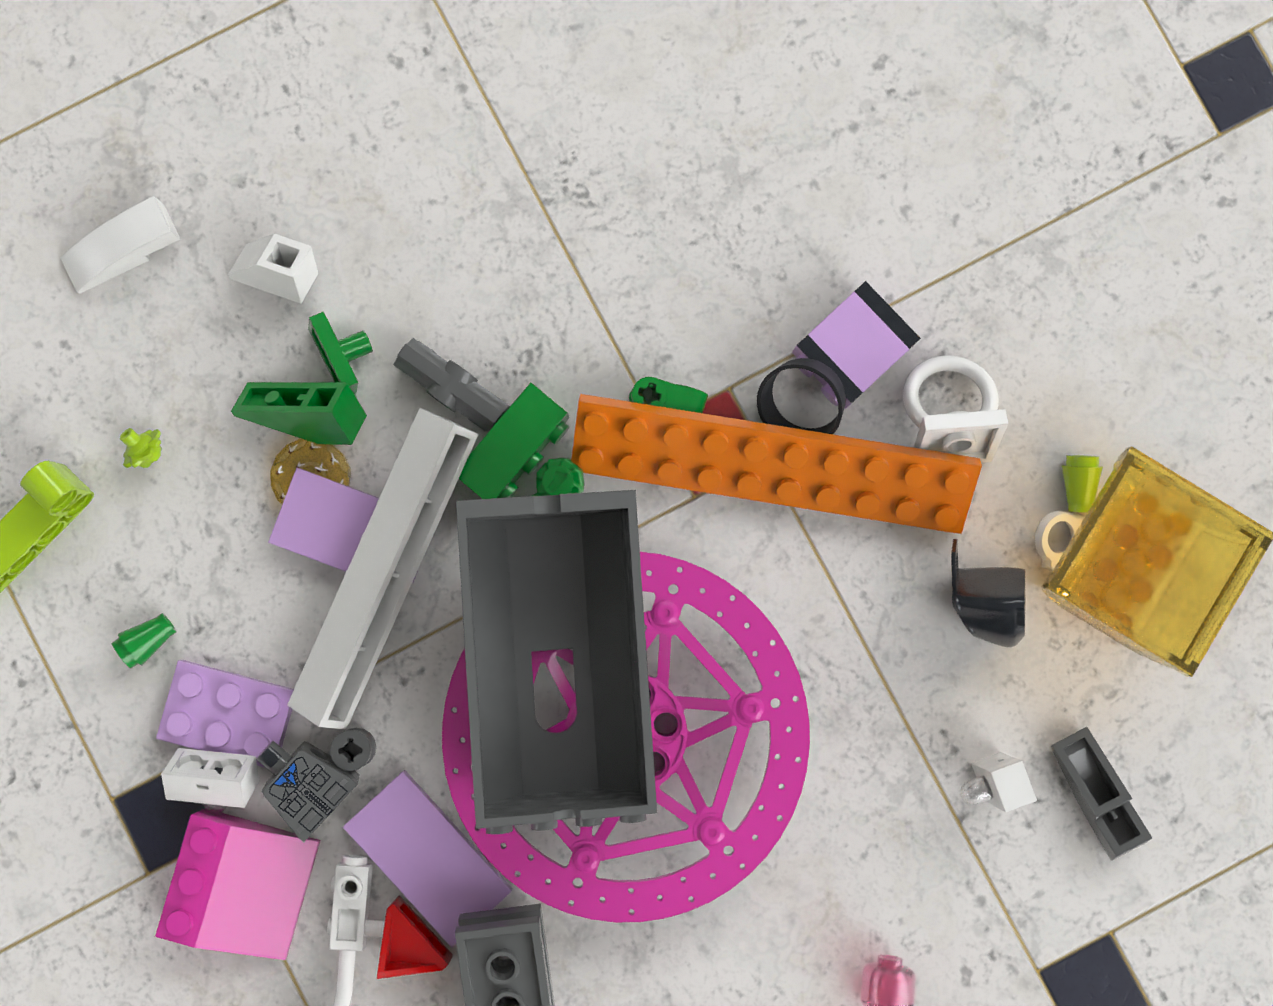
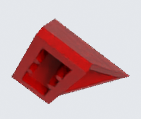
[376,895,453,979]

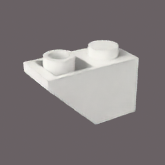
[228,233,318,304]

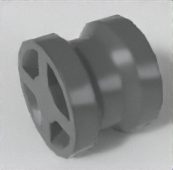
[330,727,376,771]

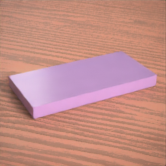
[343,770,513,948]

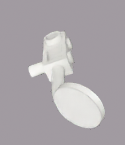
[327,855,385,1006]

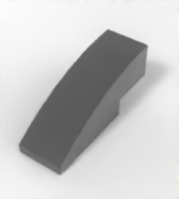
[1051,727,1152,861]

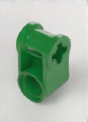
[629,377,708,413]

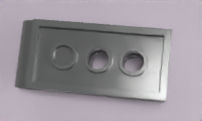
[455,903,555,1006]

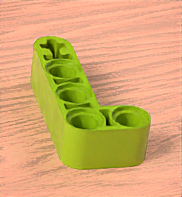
[0,460,94,593]

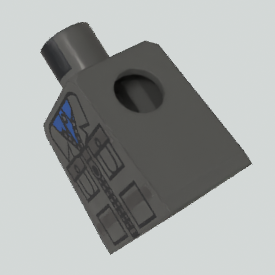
[256,741,360,842]

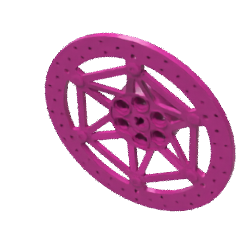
[442,552,810,923]

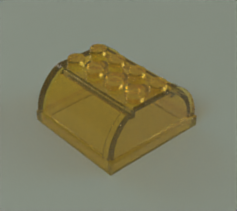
[1041,446,1273,677]

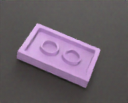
[156,660,294,767]

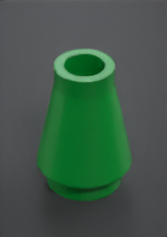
[111,613,177,669]

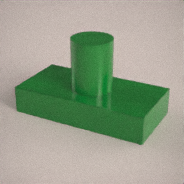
[308,311,373,394]

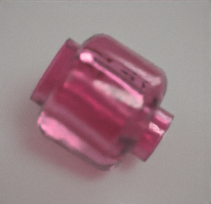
[861,955,916,1006]

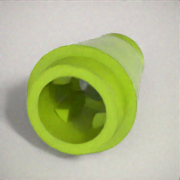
[1062,455,1103,513]

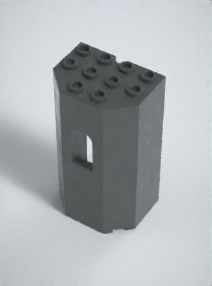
[456,490,657,834]

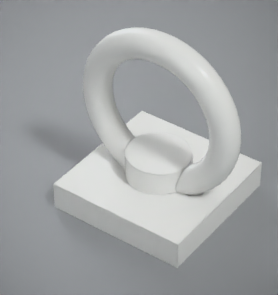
[902,355,1008,462]

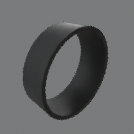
[757,358,846,434]

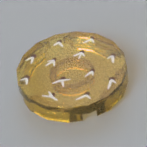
[270,438,351,505]

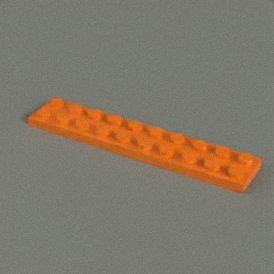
[571,394,982,534]

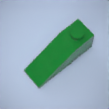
[231,382,367,445]

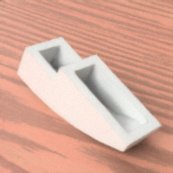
[60,196,180,294]

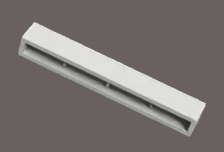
[287,408,478,729]

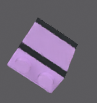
[792,281,921,409]

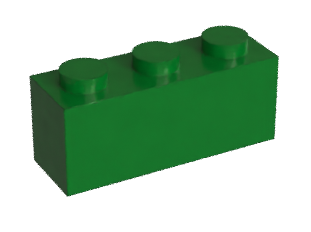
[459,382,570,499]

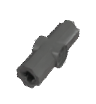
[393,338,510,432]

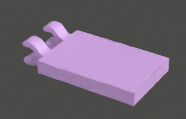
[268,468,419,583]

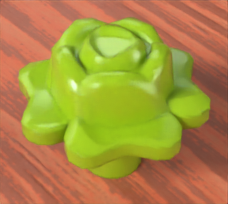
[119,428,162,468]

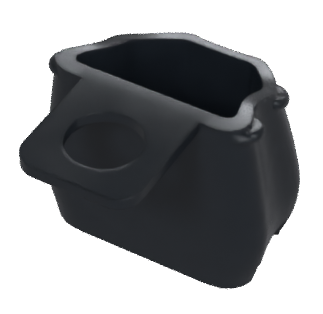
[951,539,1026,647]

